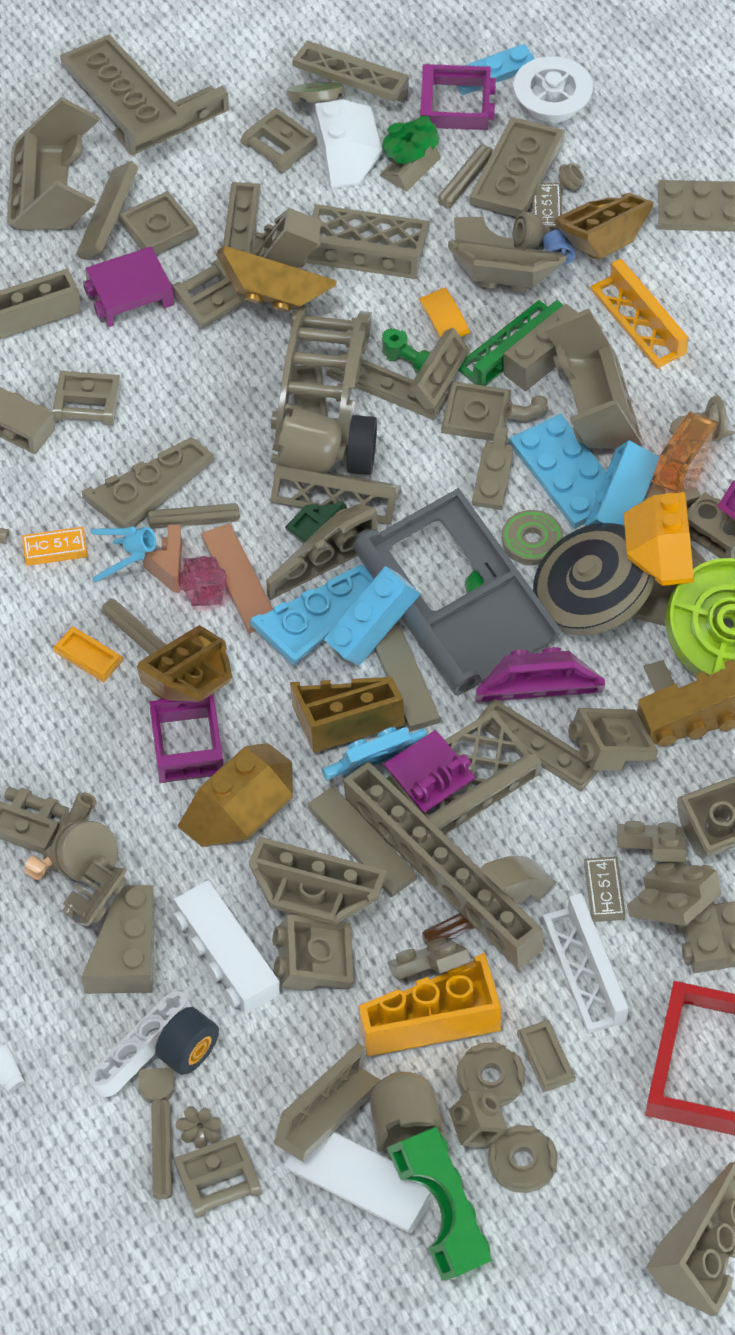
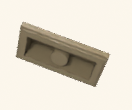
[380,146,441,192]

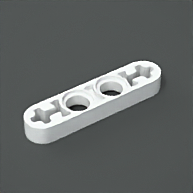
[88,991,193,1098]

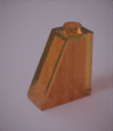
[651,411,718,493]

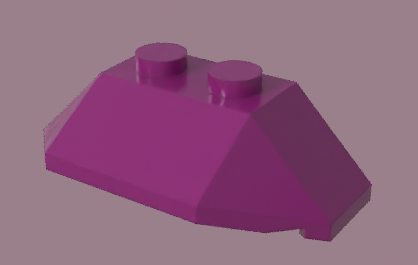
[474,647,605,703]

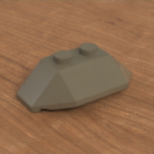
[448,240,568,292]
[249,836,387,925]

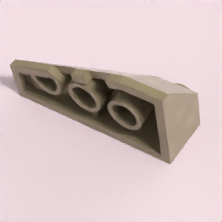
[266,504,377,600]
[646,1162,735,1316]

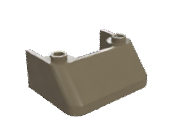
[7,97,99,230]
[544,308,643,449]

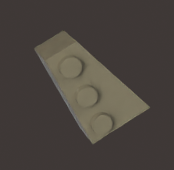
[251,208,322,268]

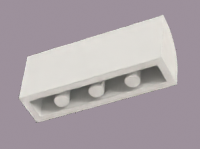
[284,1132,434,1233]

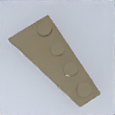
[82,437,214,528]

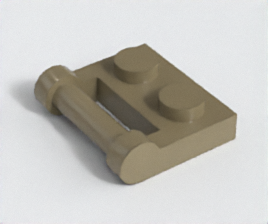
[240,108,317,173]
[172,259,248,329]
[53,371,121,425]
[174,1134,262,1218]

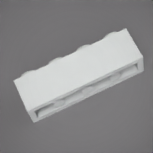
[172,880,280,1015]

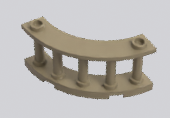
[271,304,372,446]

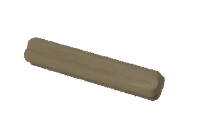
[438,144,493,208]
[148,503,240,528]
[102,598,167,655]
[151,1099,172,1200]

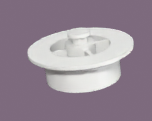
[513,56,593,123]

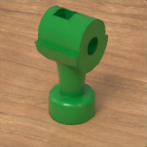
[382,328,430,372]

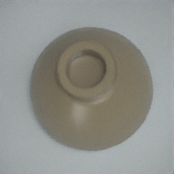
[512,211,550,249]

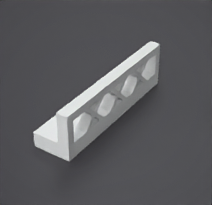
[542,893,629,1034]

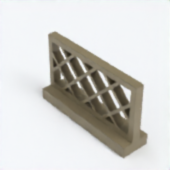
[306,204,429,279]
[388,709,542,834]

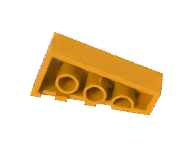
[358,952,501,1057]

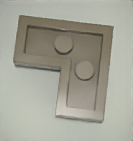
[617,821,687,863]
[387,937,471,980]

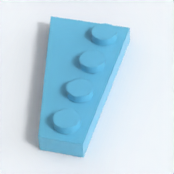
[249,564,374,666]

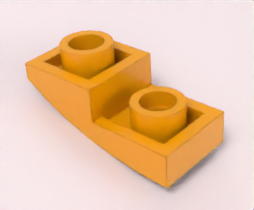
[419,287,470,339]

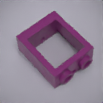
[420,64,496,130]
[149,693,223,783]

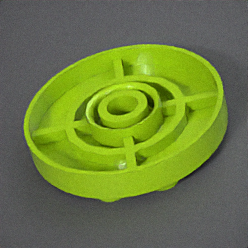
[665,558,735,676]

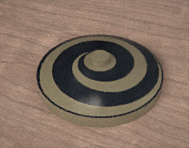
[533,523,655,636]

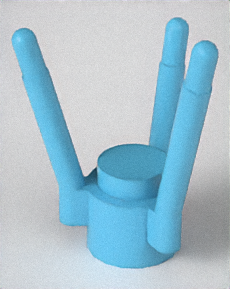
[90,526,156,582]

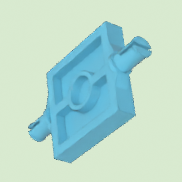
[321,727,427,781]

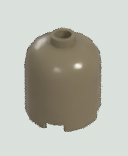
[270,403,346,473]
[370,1071,445,1160]

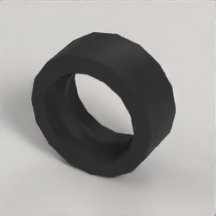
[347,415,377,475]

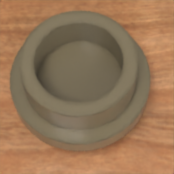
[558,163,585,191]

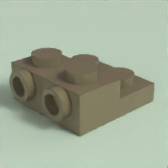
[568,708,659,771]
[627,862,722,926]
[675,901,735,973]
[272,914,354,991]

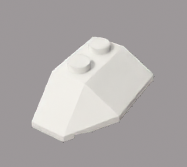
[310,98,382,189]

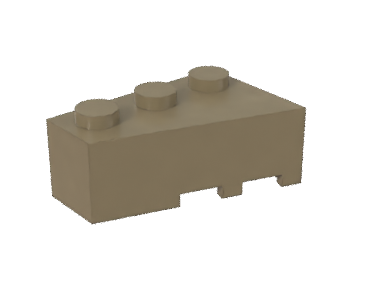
[82,885,155,994]

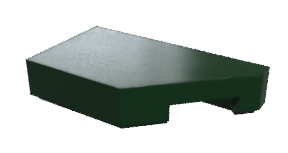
[285,501,347,544]

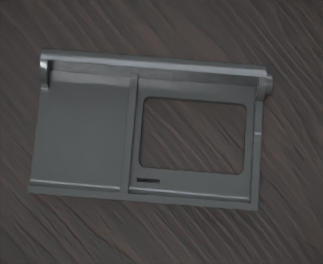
[353,488,561,695]

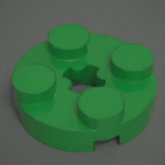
[382,116,440,164]

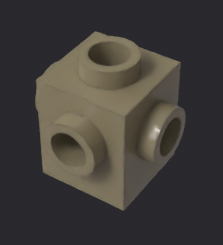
[449,1090,508,1149]

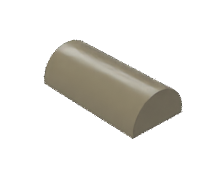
[677,776,735,859]

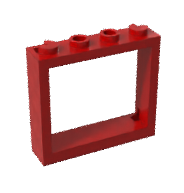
[645,981,735,1136]

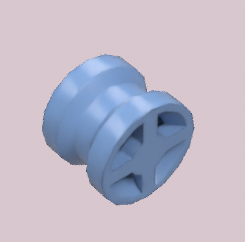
[543,229,575,264]

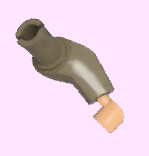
[24,792,97,880]

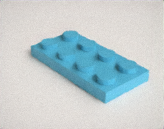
[509,413,606,529]

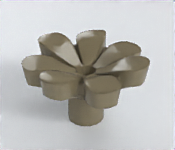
[176,1106,222,1149]

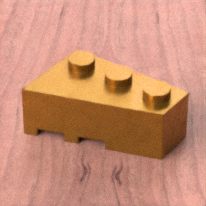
[637,659,735,747]
[290,677,405,753]

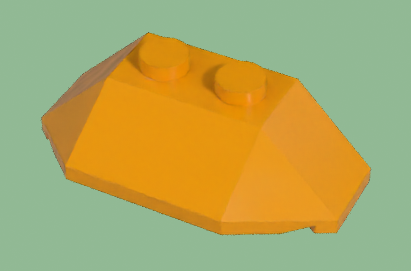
[624,492,694,586]

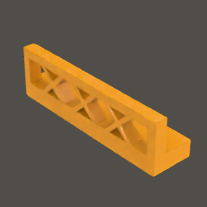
[590,258,689,369]

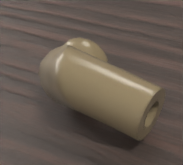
[503,395,549,423]

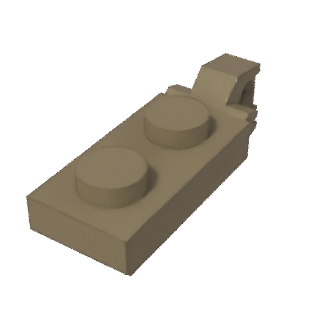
[472,426,513,510]

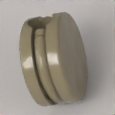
[52,820,118,883]

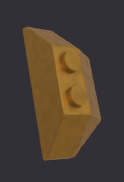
[554,193,653,259]
[216,246,337,312]
[137,625,232,702]
[178,743,293,847]

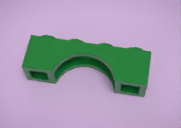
[387,1126,493,1281]

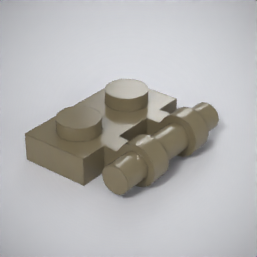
[0,787,69,854]

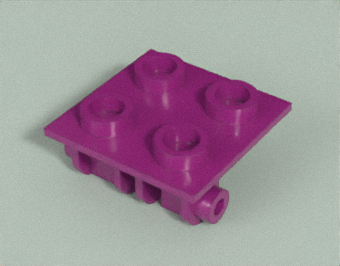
[384,729,476,814]

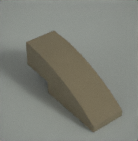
[480,856,556,905]

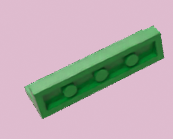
[458,300,564,386]

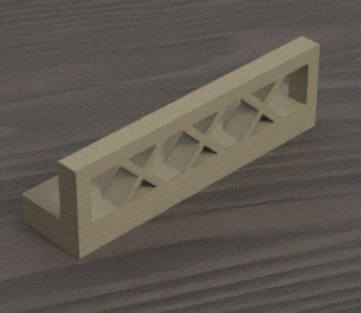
[292,40,409,103]
[114,85,229,156]
[270,464,401,524]
[274,1043,381,1162]

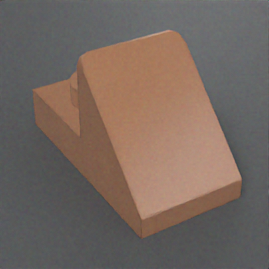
[143,525,182,593]

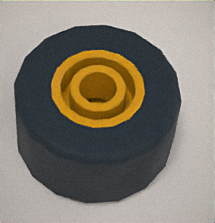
[155,1007,219,1075]

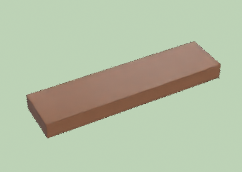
[201,523,273,634]

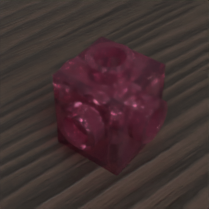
[179,556,226,606]

